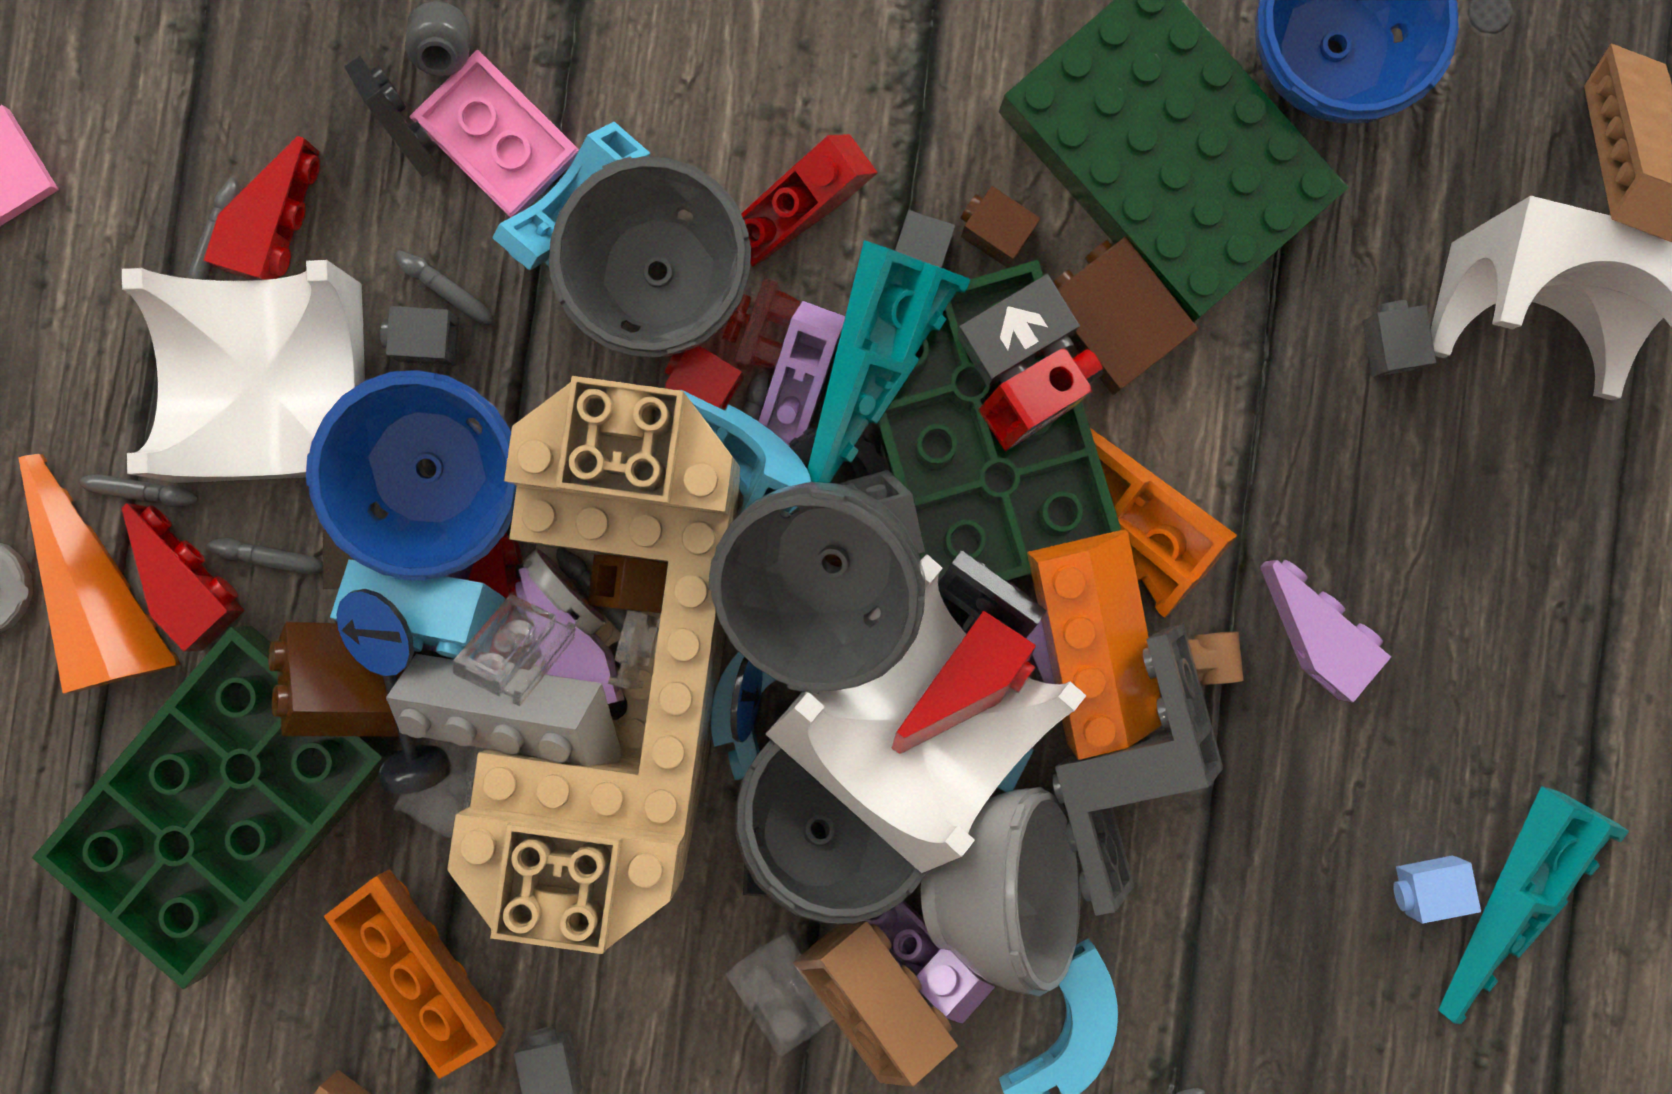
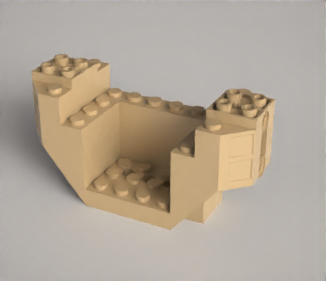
[447,376,740,954]

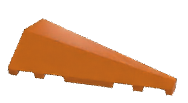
[1090,428,1238,618]
[18,454,180,694]

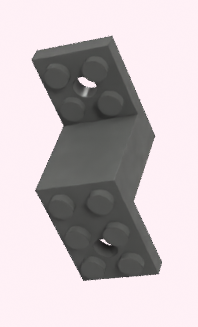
[1053,623,1223,916]

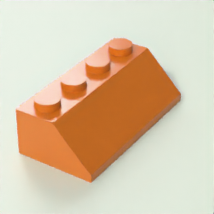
[1027,529,1162,760]
[324,869,504,1079]

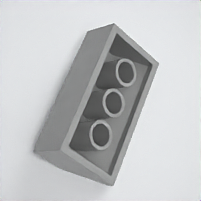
[386,654,622,766]

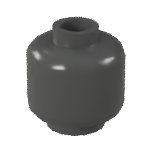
[405,1,471,76]

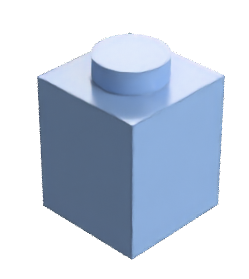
[1394,855,1481,924]

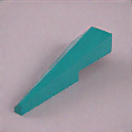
[807,240,971,483]
[1438,786,1629,1024]

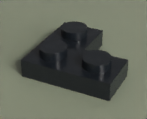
[344,56,438,178]
[938,550,1047,638]

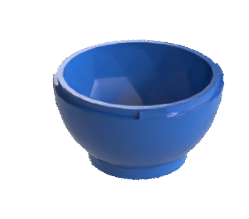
[1255,0,1459,123]
[306,370,517,581]

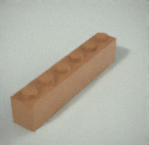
[1584,43,1672,242]

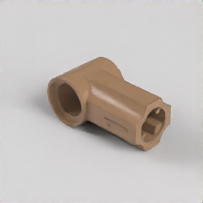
[1157,631,1244,686]

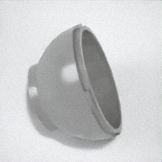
[921,787,1081,997]

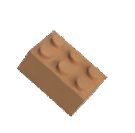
[792,921,958,1087]

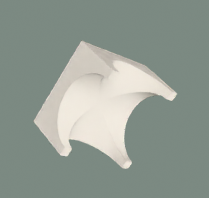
[1431,196,1672,400]
[122,260,365,483]
[766,555,1086,873]

